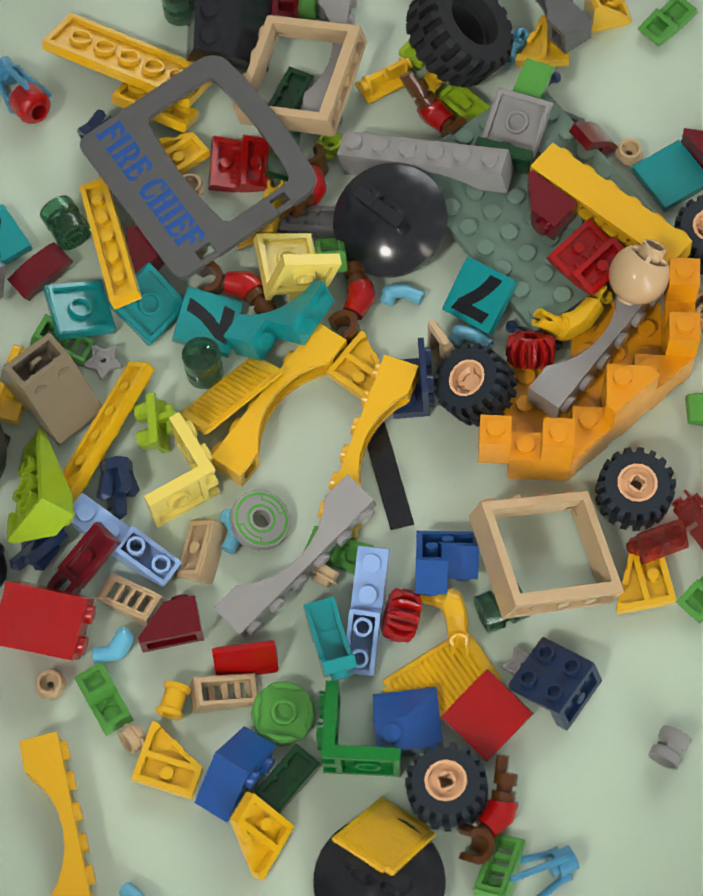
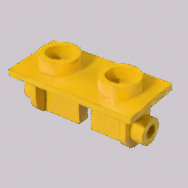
[354,57,412,105]

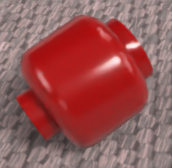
[9,82,51,124]

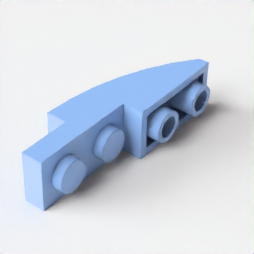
[70,492,182,588]
[346,545,390,676]

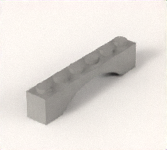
[302,0,357,133]
[337,131,514,193]
[527,293,663,418]
[214,474,377,637]

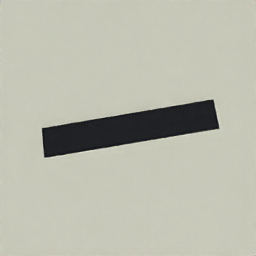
[367,422,414,530]

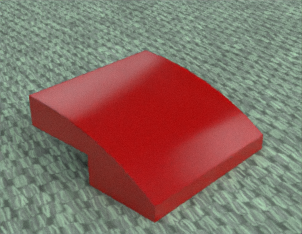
[208,134,269,192]
[546,218,624,296]
[441,669,534,762]

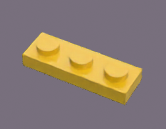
[111,82,199,133]

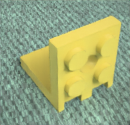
[253,233,342,300]
[144,412,221,528]

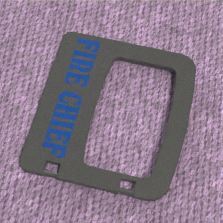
[80,55,316,280]

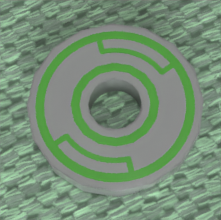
[229,489,290,551]

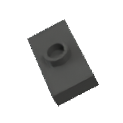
[280,206,335,237]

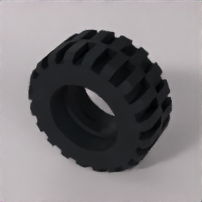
[406,0,514,87]

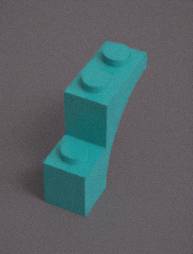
[223,280,335,361]
[303,596,357,681]

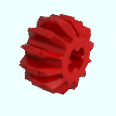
[505,330,556,371]
[381,588,423,643]

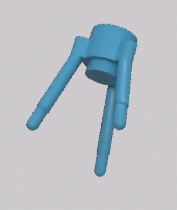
[0,56,52,114]
[509,845,579,896]

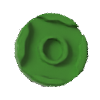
[251,681,315,746]

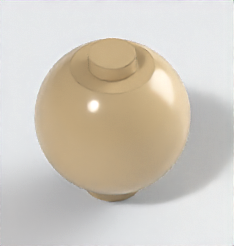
[609,239,670,306]

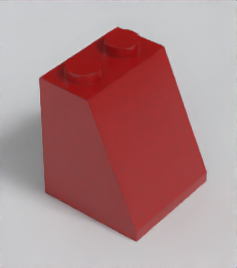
[0,581,96,661]

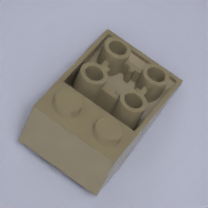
[0,332,102,446]

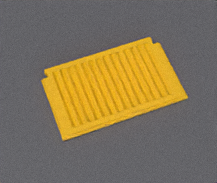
[181,358,284,435]
[382,635,503,721]
[332,796,435,876]

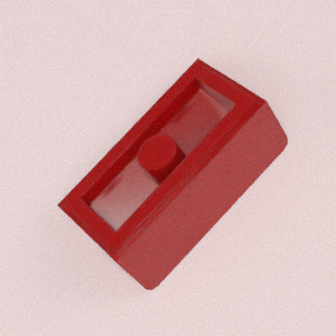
[212,640,279,676]

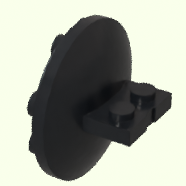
[333,163,448,278]
[313,818,446,896]

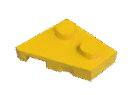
[515,15,570,67]
[158,132,211,175]
[326,330,380,401]
[615,542,677,615]
[131,720,204,800]
[230,791,295,881]

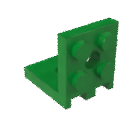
[316,680,401,777]

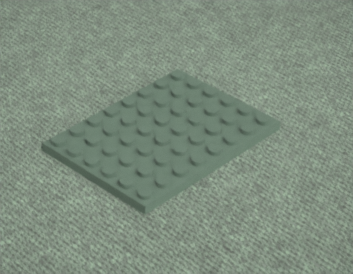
[422,91,654,332]

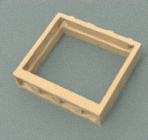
[233,15,367,137]
[469,489,624,619]

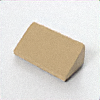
[176,520,227,584]

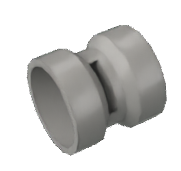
[648,725,691,770]

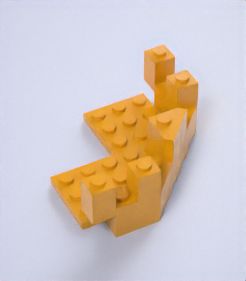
[478,257,701,481]

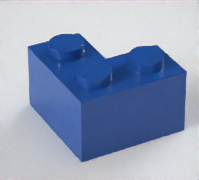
[415,530,479,596]
[194,726,277,823]

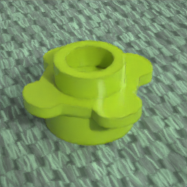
[314,131,342,161]

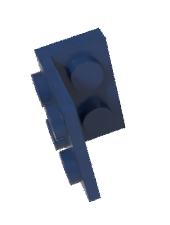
[393,337,435,419]
[508,637,602,731]

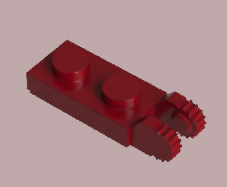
[47,522,121,595]

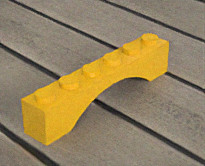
[211,323,347,487]
[318,355,420,540]
[19,731,97,896]

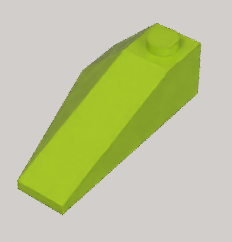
[7,428,75,544]

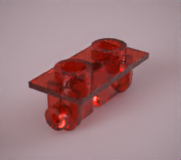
[672,489,703,550]
[626,517,689,565]

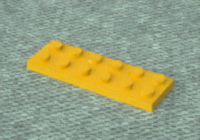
[42,13,212,109]

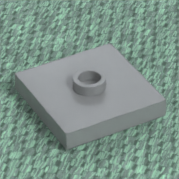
[482,87,554,159]

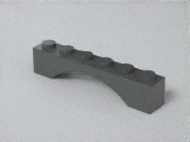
[535,0,592,54]

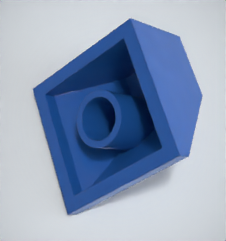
[373,687,443,756]

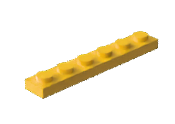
[79,177,142,310]
[63,361,155,503]

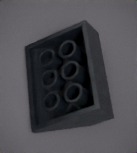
[186,0,271,72]

